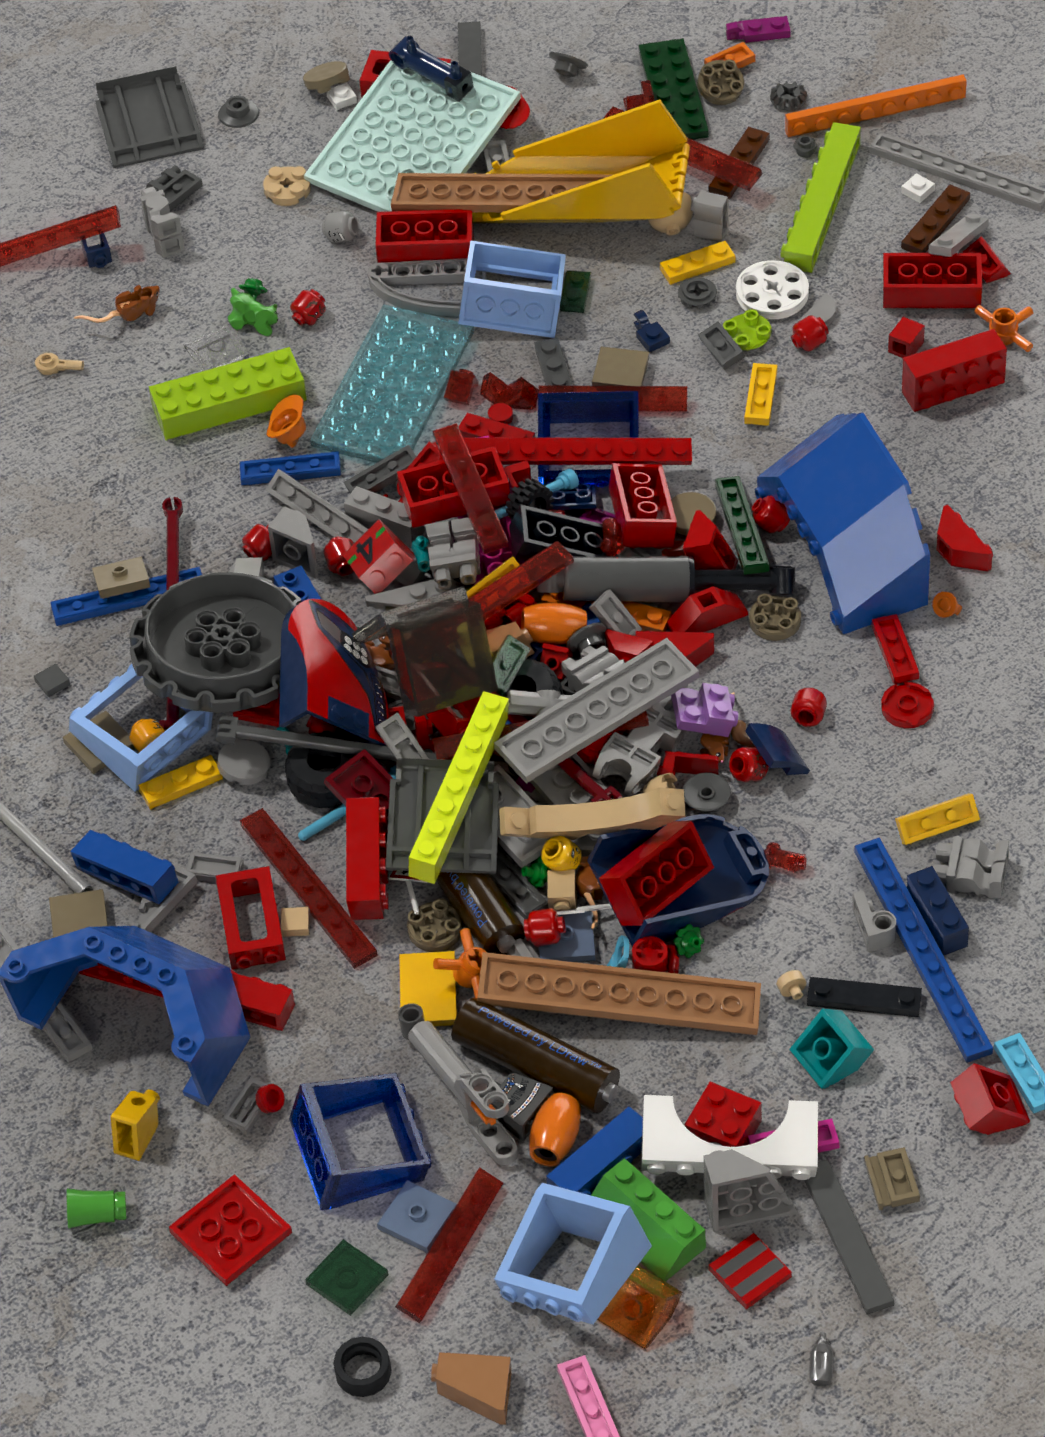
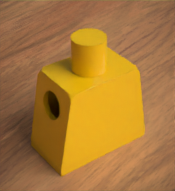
[111,1089,160,1161]

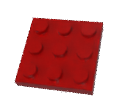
[169,1174,292,1286]

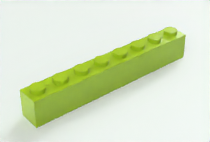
[781,122,861,273]

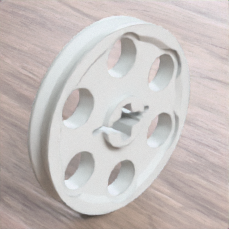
[736,260,809,320]

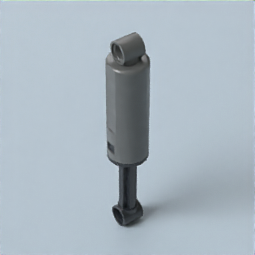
[537,556,795,603]

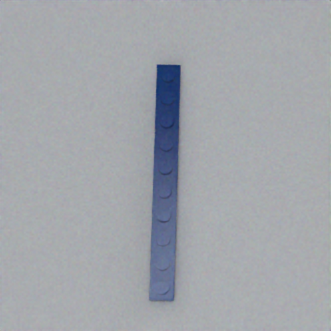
[854,837,993,1063]

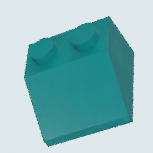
[789,1008,874,1089]

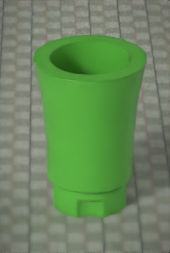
[67,1188,126,1229]

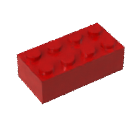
[375,209,474,263]
[883,253,982,308]
[902,329,1007,412]
[397,446,510,528]
[609,463,677,549]
[346,797,389,920]
[598,820,714,926]

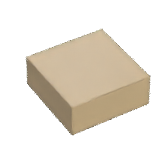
[281,907,309,937]

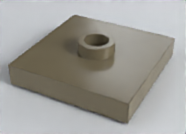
[92,556,151,599]
[63,711,135,774]

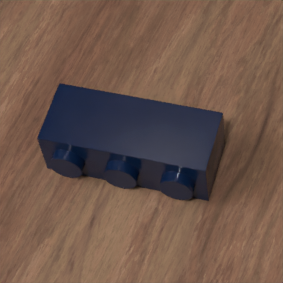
[907,866,969,956]

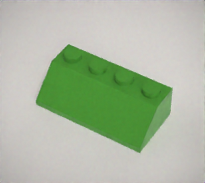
[591,1158,706,1284]

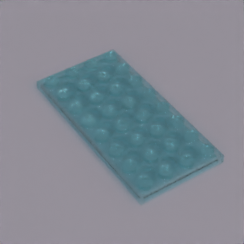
[310,304,474,463]

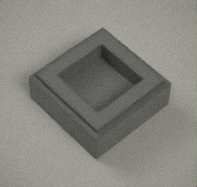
[34,663,70,697]

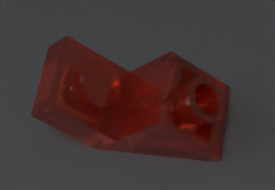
[480,372,539,410]

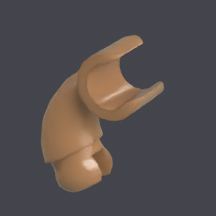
[731,720,755,747]

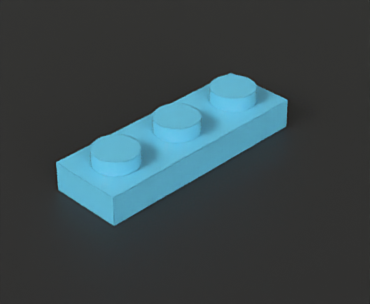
[994,1033,1045,1114]

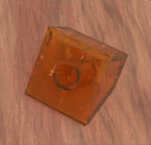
[597,1265,683,1349]

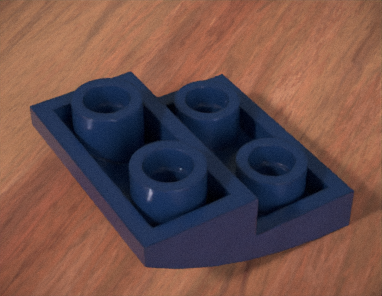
[550,483,596,510]
[745,723,810,775]

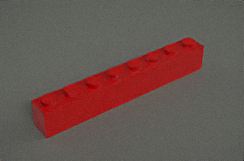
[79,963,295,1031]

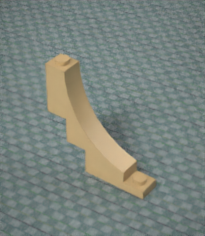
[499,788,685,840]

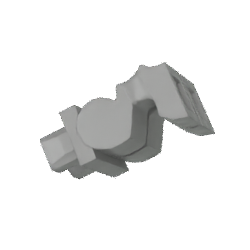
[140,187,185,258]
[425,516,481,589]
[562,646,624,692]
[933,836,1009,899]

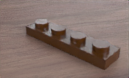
[709,126,770,199]
[901,184,971,253]

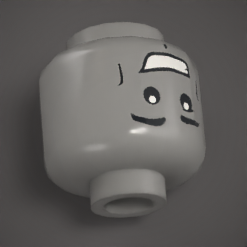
[322,211,359,243]

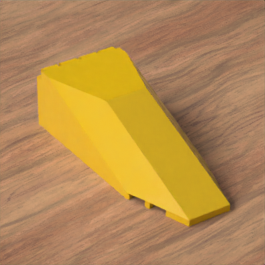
[472,100,690,223]

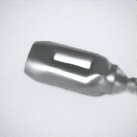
[809,1331,833,1386]

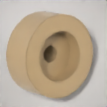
[776,970,807,1000]

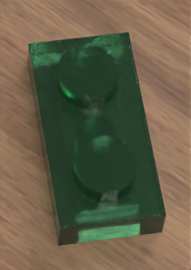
[560,270,591,313]
[481,635,531,694]

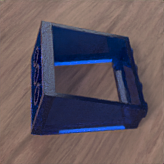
[538,391,640,487]
[289,1073,431,1210]

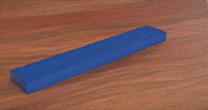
[50,567,202,626]

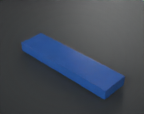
[239,451,341,486]

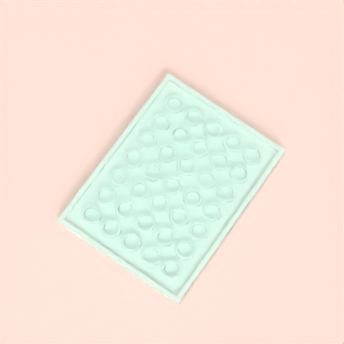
[304,60,521,212]

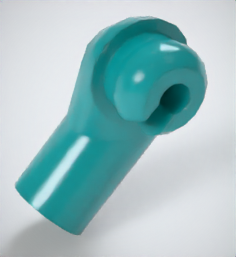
[411,536,430,572]

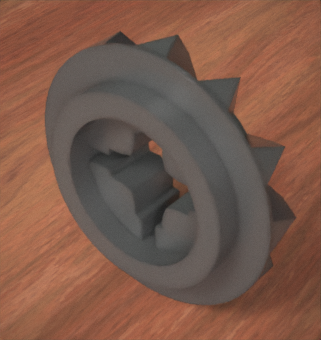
[770,81,807,110]
[678,277,717,309]

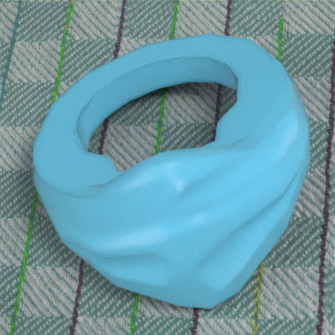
[607,935,630,968]

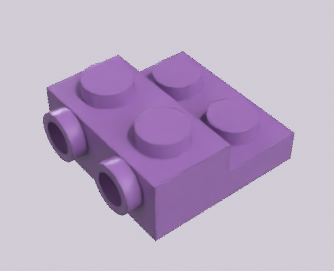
[671,683,738,737]

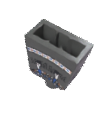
[487,1073,553,1142]

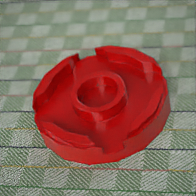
[881,682,934,729]

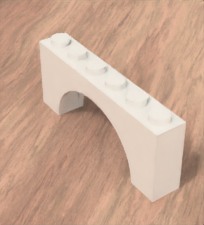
[641,1095,818,1180]

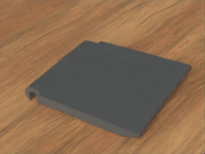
[95,66,204,168]
[386,758,499,874]

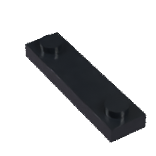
[807,977,922,1017]

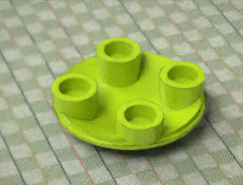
[723,309,772,350]

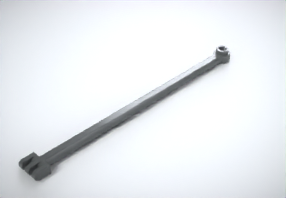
[216,715,519,782]

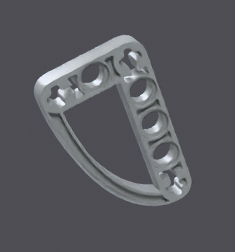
[368,258,486,317]

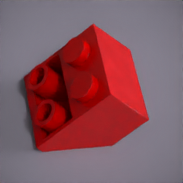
[683,510,738,569]

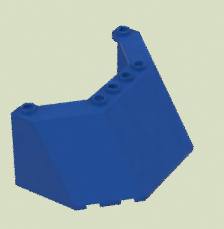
[755,413,930,635]
[0,926,251,1107]

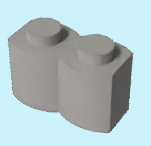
[691,191,729,242]

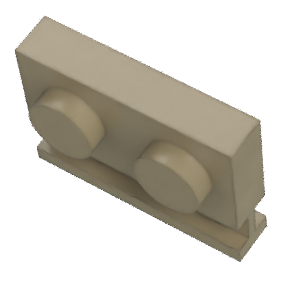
[864,1147,920,1210]

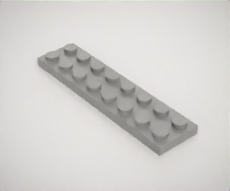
[494,638,699,783]

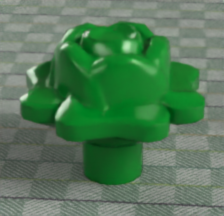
[239,278,268,300]
[522,856,551,889]
[673,924,704,958]

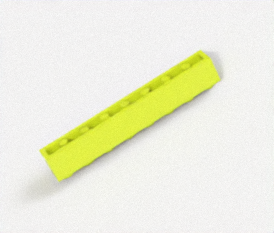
[409,691,509,884]

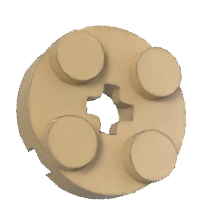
[263,166,311,206]

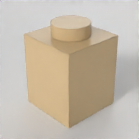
[547,869,577,912]

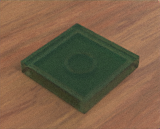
[305,1239,388,1316]

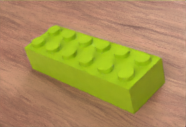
[149,347,307,440]

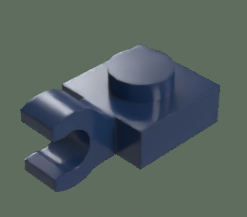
[634,310,670,353]

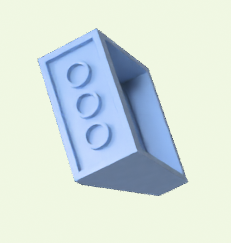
[458,241,566,338]
[69,664,213,792]
[494,1183,652,1325]

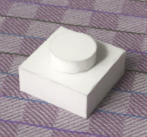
[326,83,357,111]
[901,173,935,203]

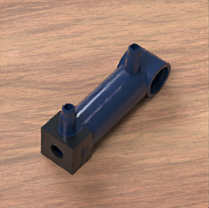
[389,36,474,102]

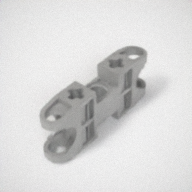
[592,702,686,796]

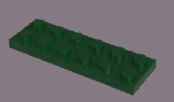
[638,38,709,141]

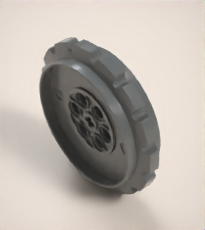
[130,572,302,713]

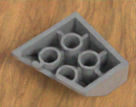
[703,1149,798,1232]

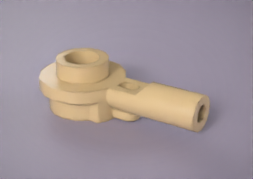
[35,353,84,375]

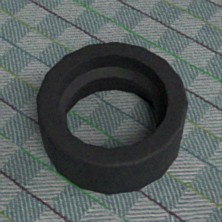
[333,1336,391,1397]

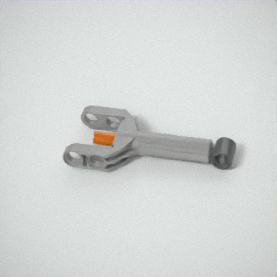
[398,1003,518,1165]

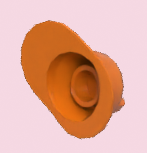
[266,395,306,448]

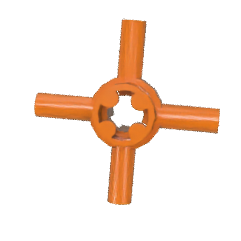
[974,305,1034,352]
[433,928,486,998]

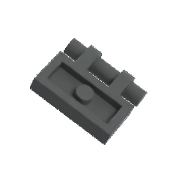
[145,165,203,212]

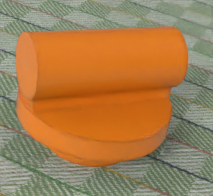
[932,592,962,618]

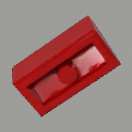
[963,236,1011,284]

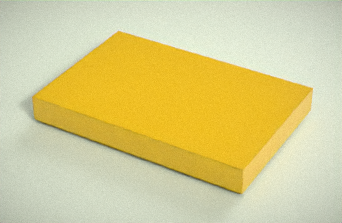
[399,951,457,1026]

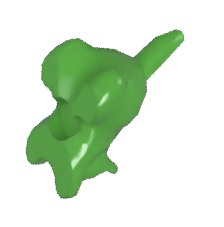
[228,288,278,336]

